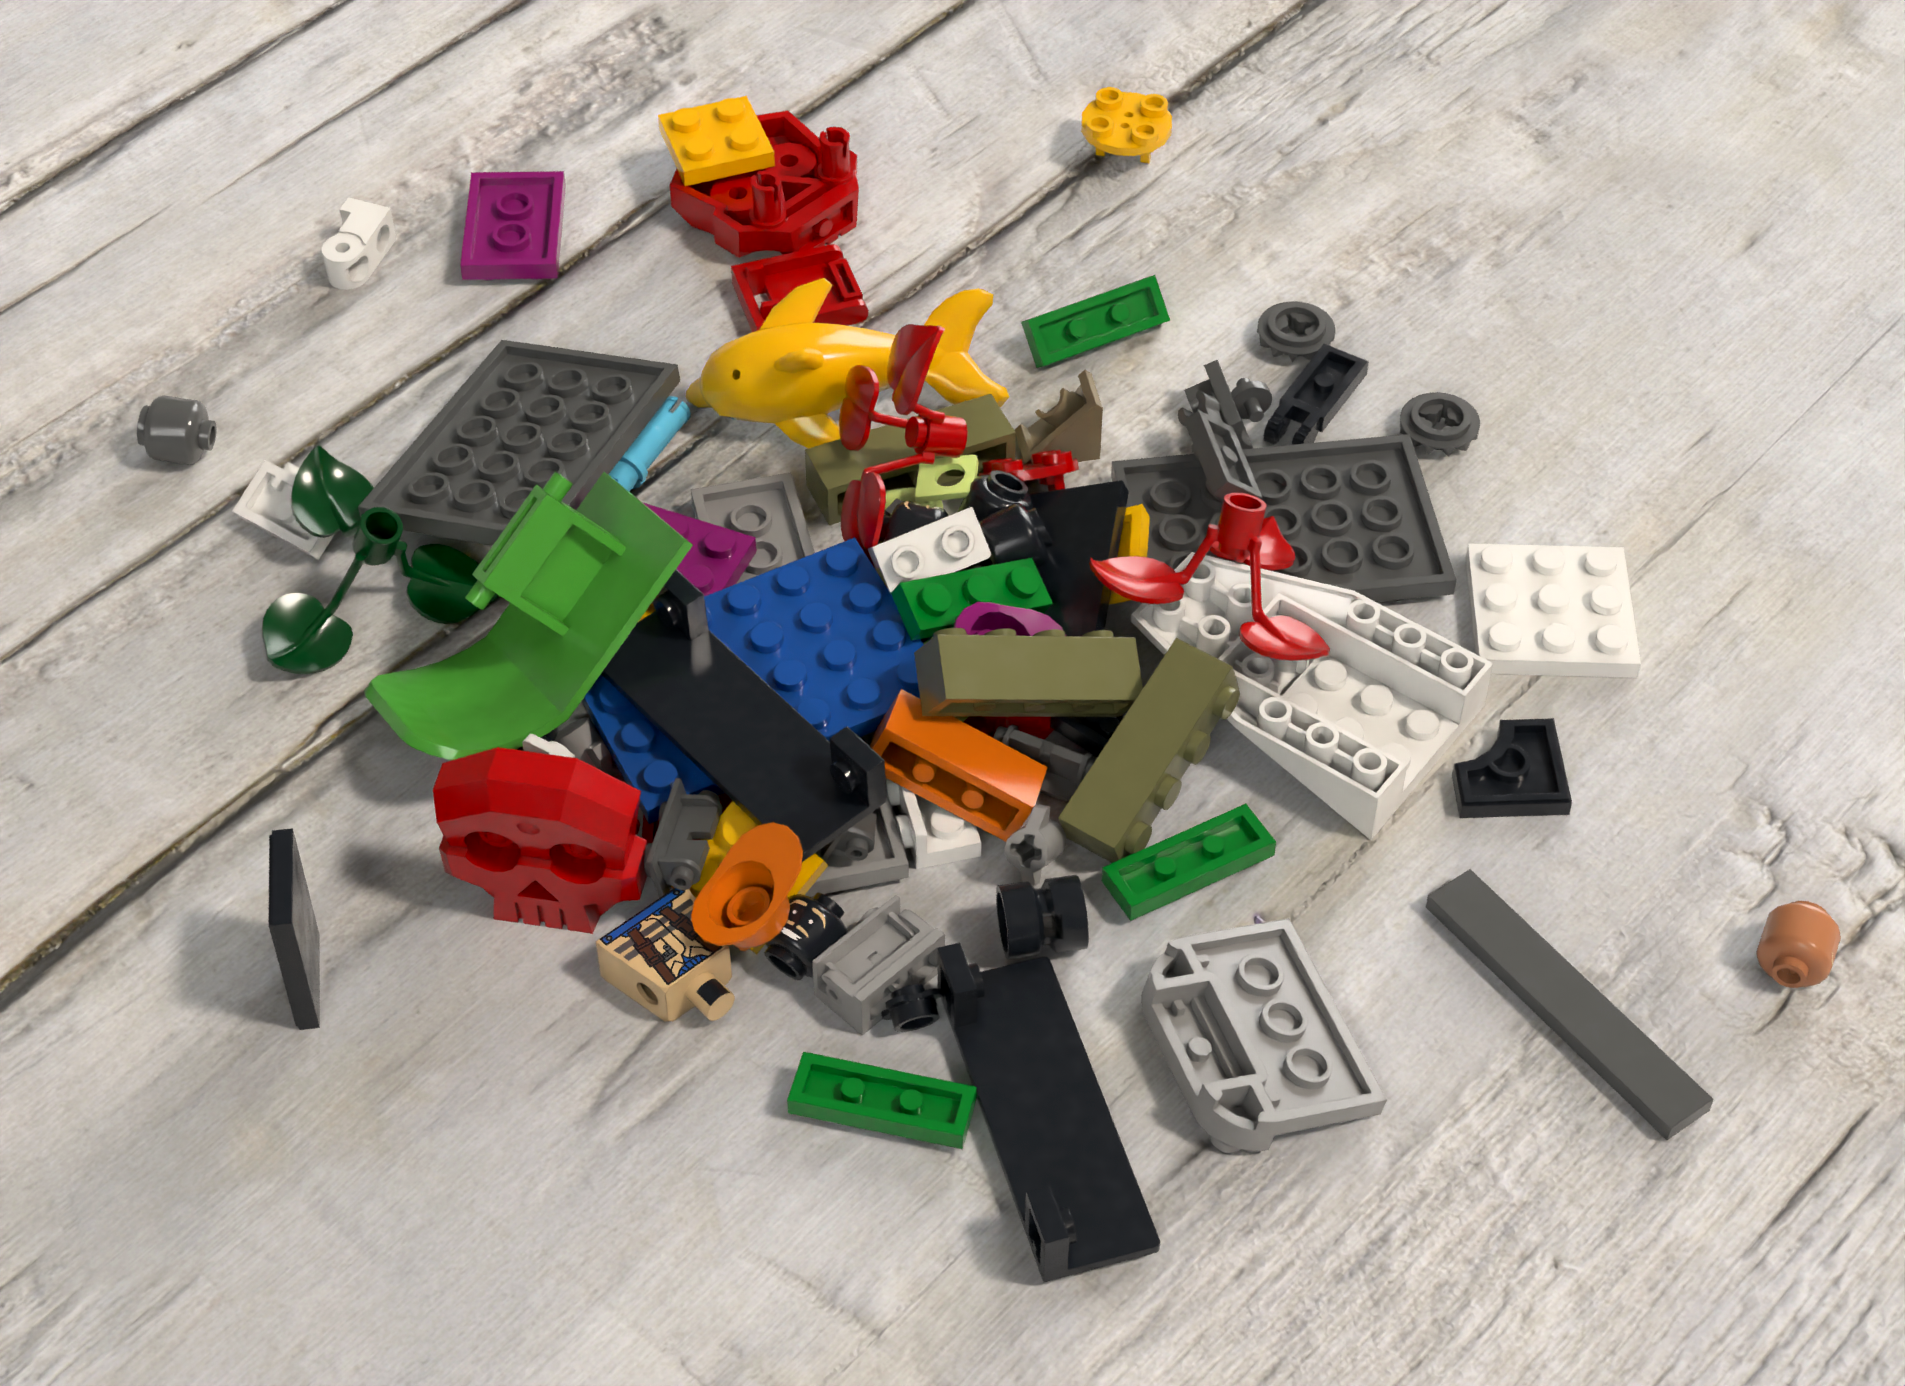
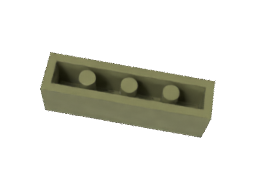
[805,394,1016,525]
[914,628,1143,717]
[1058,638,1240,863]

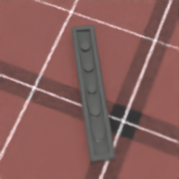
[1426,869,1714,1140]

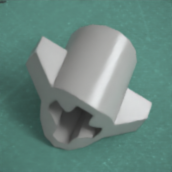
[554,717,620,777]
[1004,804,1066,886]

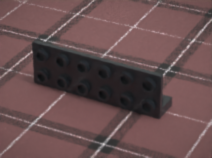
[601,569,887,862]
[937,942,1160,1283]

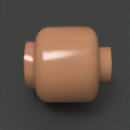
[1756,901,1841,988]

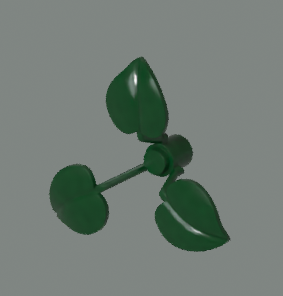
[261,445,499,674]

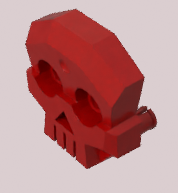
[669,110,859,258]
[433,747,647,934]

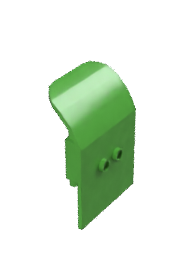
[364,471,693,760]

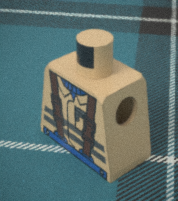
[596,888,735,1021]

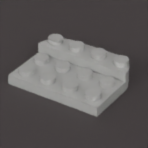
[1141,918,1387,1153]

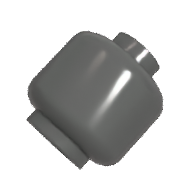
[137,395,217,465]

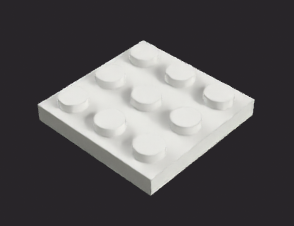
[1466,543,1641,678]

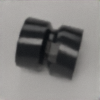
[996,875,1089,959]

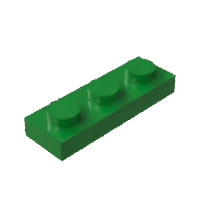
[1021,275,1170,368]
[891,558,1053,641]
[1101,803,1276,921]
[787,1051,977,1149]

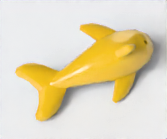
[686,278,1009,448]

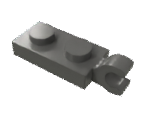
[1178,390,1262,503]

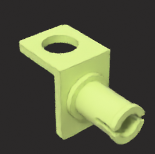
[884,455,979,515]

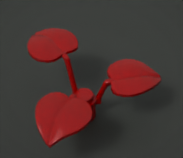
[839,324,968,568]
[1089,493,1330,661]

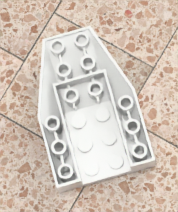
[1131,552,1493,840]

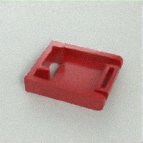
[731,244,868,332]

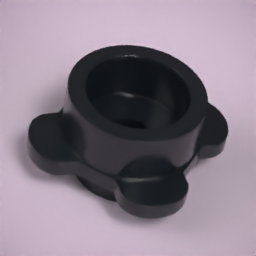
[881,984,942,1032]

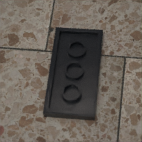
[1028,480,1129,637]

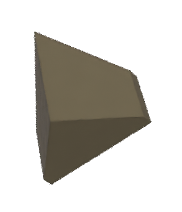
[1014,370,1103,464]

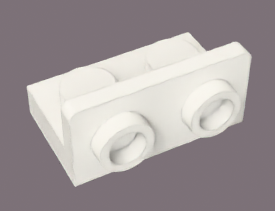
[232,460,335,560]
[868,507,991,594]
[886,778,982,869]

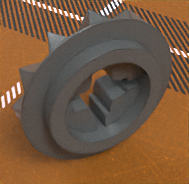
[1257,301,1335,362]
[1400,392,1480,457]

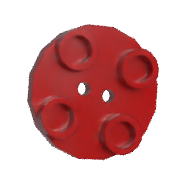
[978,449,1079,491]

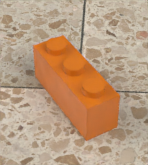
[870,689,1048,842]

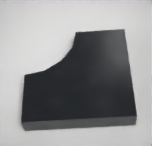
[1452,718,1572,818]

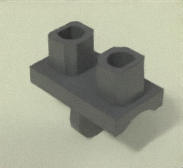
[1184,360,1272,449]

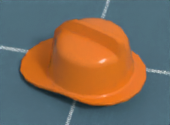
[691,822,803,951]

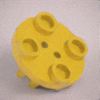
[1081,87,1172,164]

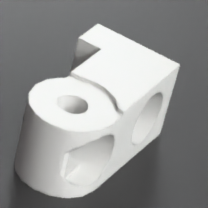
[321,197,397,290]

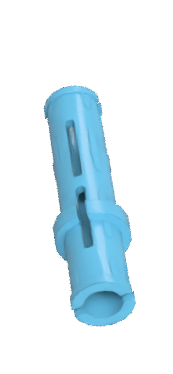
[608,396,691,492]

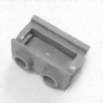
[812,895,945,1035]

